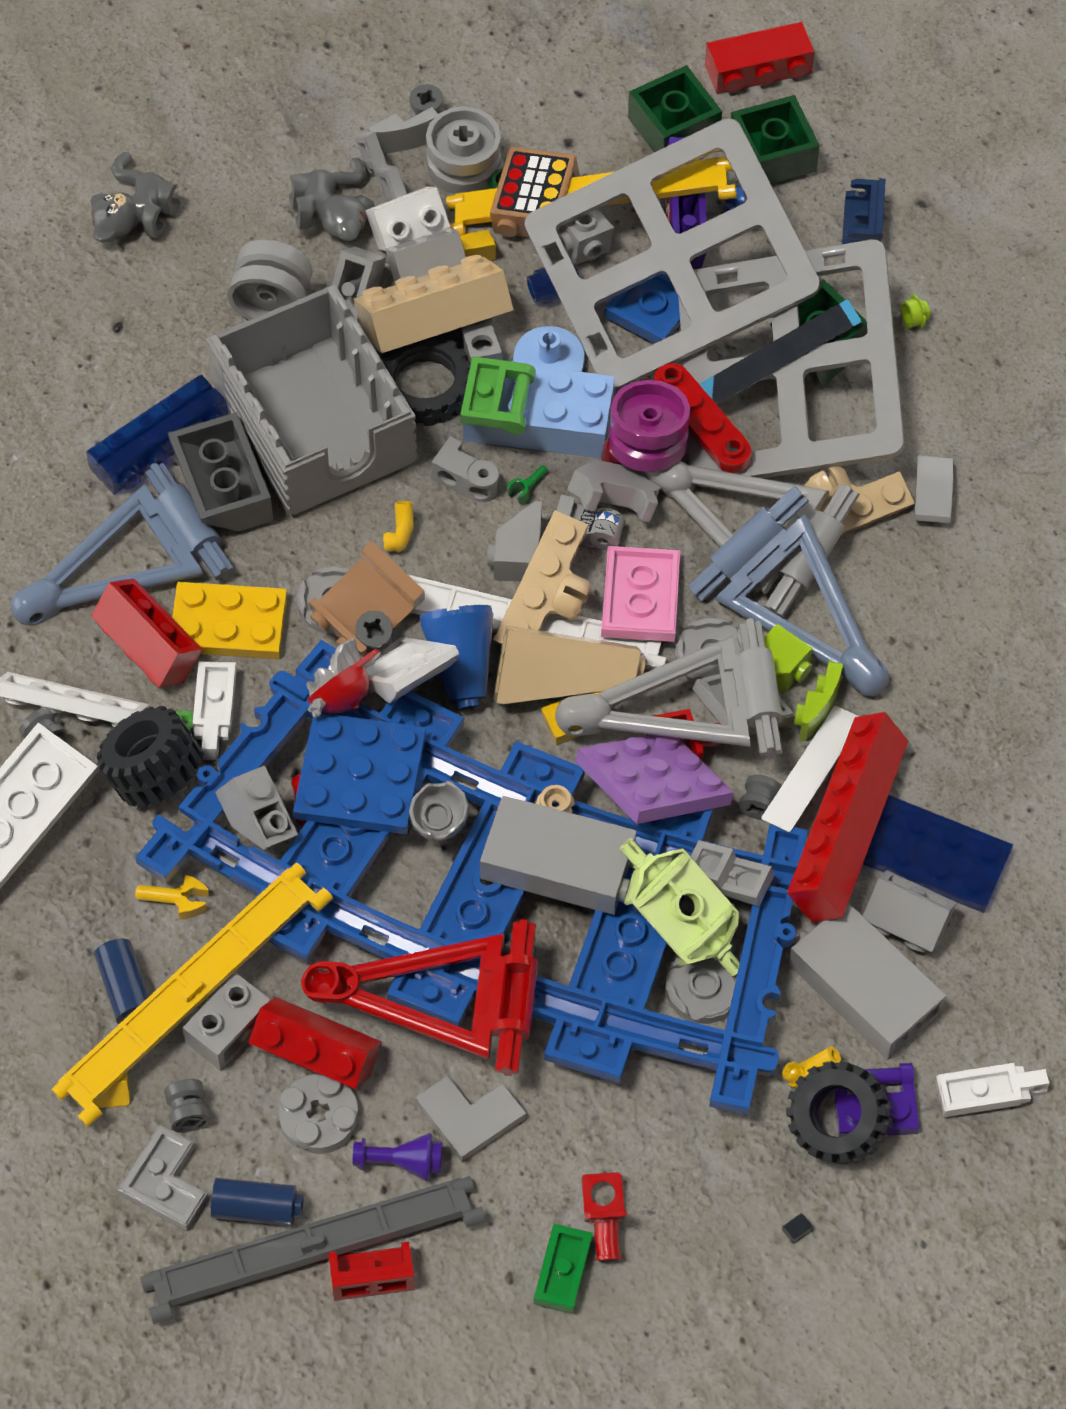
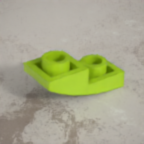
[794,661,843,742]

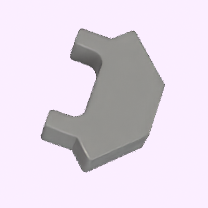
[567,460,661,522]

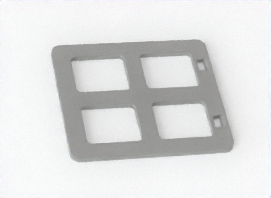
[525,119,820,391]
[678,240,905,487]

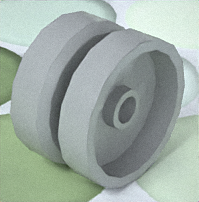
[426,106,501,194]
[227,239,313,320]

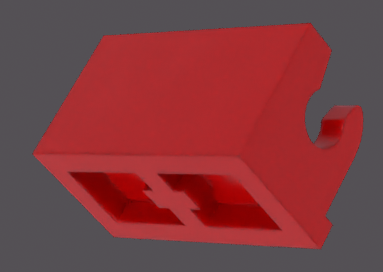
[328,1241,415,1301]

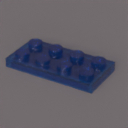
[863,795,1014,914]

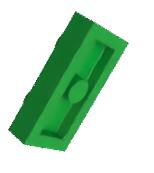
[533,1223,593,1313]

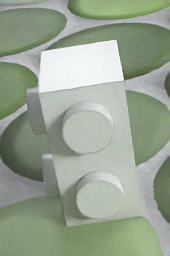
[365,186,450,251]

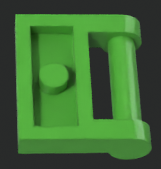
[460,356,536,435]

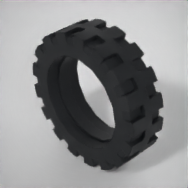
[381,335,471,426]

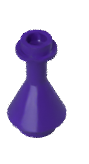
[353,1133,443,1181]

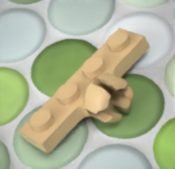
[784,466,915,536]
[493,510,590,647]

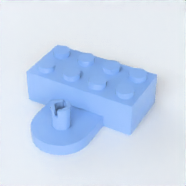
[463,326,615,458]

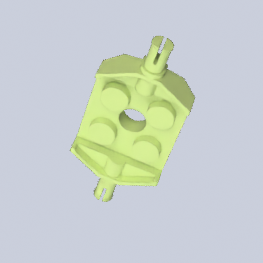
[619,838,740,977]

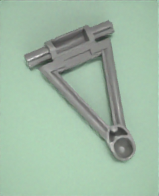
[644,461,859,617]
[555,618,783,759]

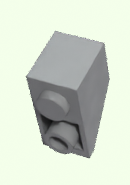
[215,766,298,850]

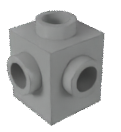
[558,209,614,265]

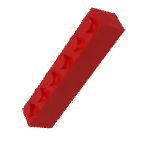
[787,712,908,922]

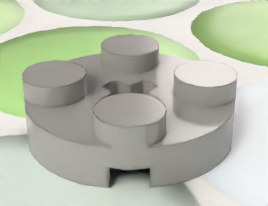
[278,1074,359,1154]

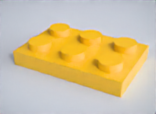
[172,582,287,659]

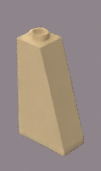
[493,625,645,704]

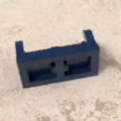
[842,178,886,244]

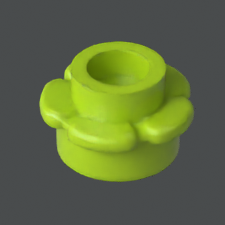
[900,295,930,329]

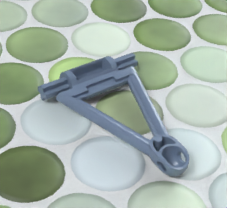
[10,463,234,625]
[688,485,889,696]

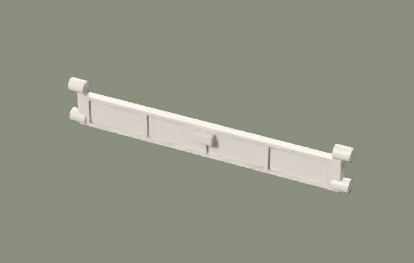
[409,575,667,670]

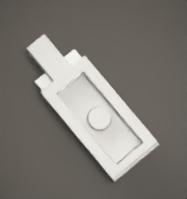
[193,661,237,760]
[935,1063,1049,1117]

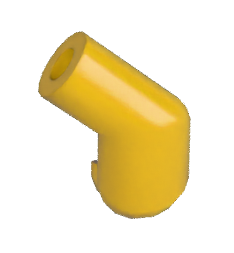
[383,501,414,553]
[782,1046,841,1088]

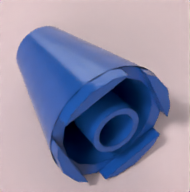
[420,605,494,709]

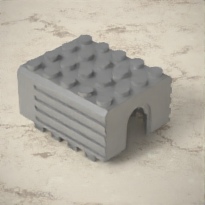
[206,284,417,515]

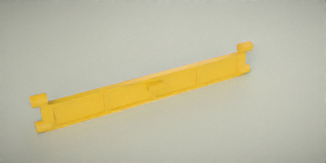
[446,156,737,235]
[51,863,333,1127]

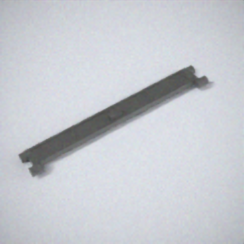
[140,1176,486,1324]

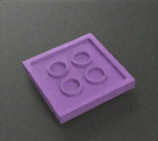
[575,735,734,824]

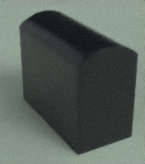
[781,1213,813,1244]

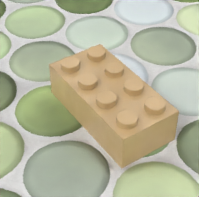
[353,255,513,353]

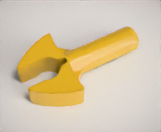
[135,875,210,919]

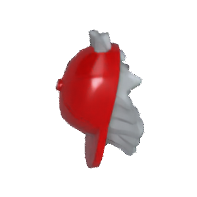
[306,638,381,718]

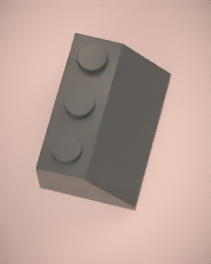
[168,412,273,531]

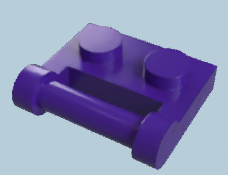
[834,1063,919,1137]

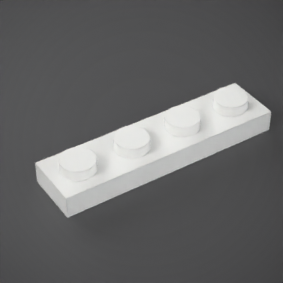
[0,672,149,727]

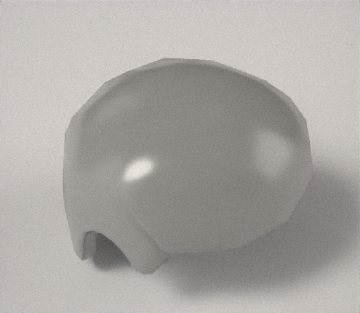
[409,781,469,841]

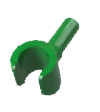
[507,465,548,504]

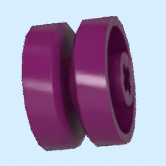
[609,380,690,472]

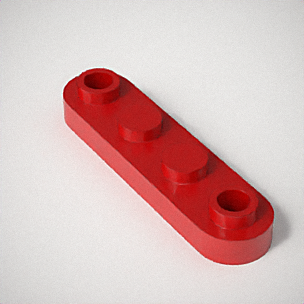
[654,363,751,473]

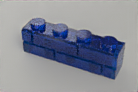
[86,374,228,495]

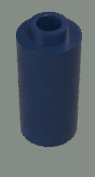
[94,938,150,1024]
[211,1178,304,1226]

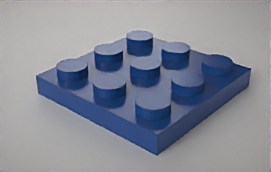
[293,713,427,834]

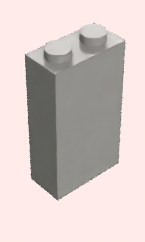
[480,795,641,915]
[789,903,946,1060]

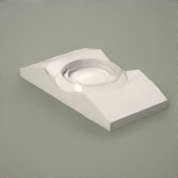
[365,637,459,704]

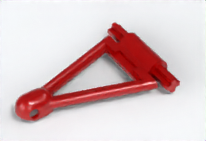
[301,920,538,1076]

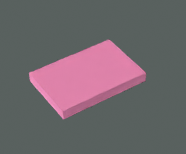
[601,546,680,642]

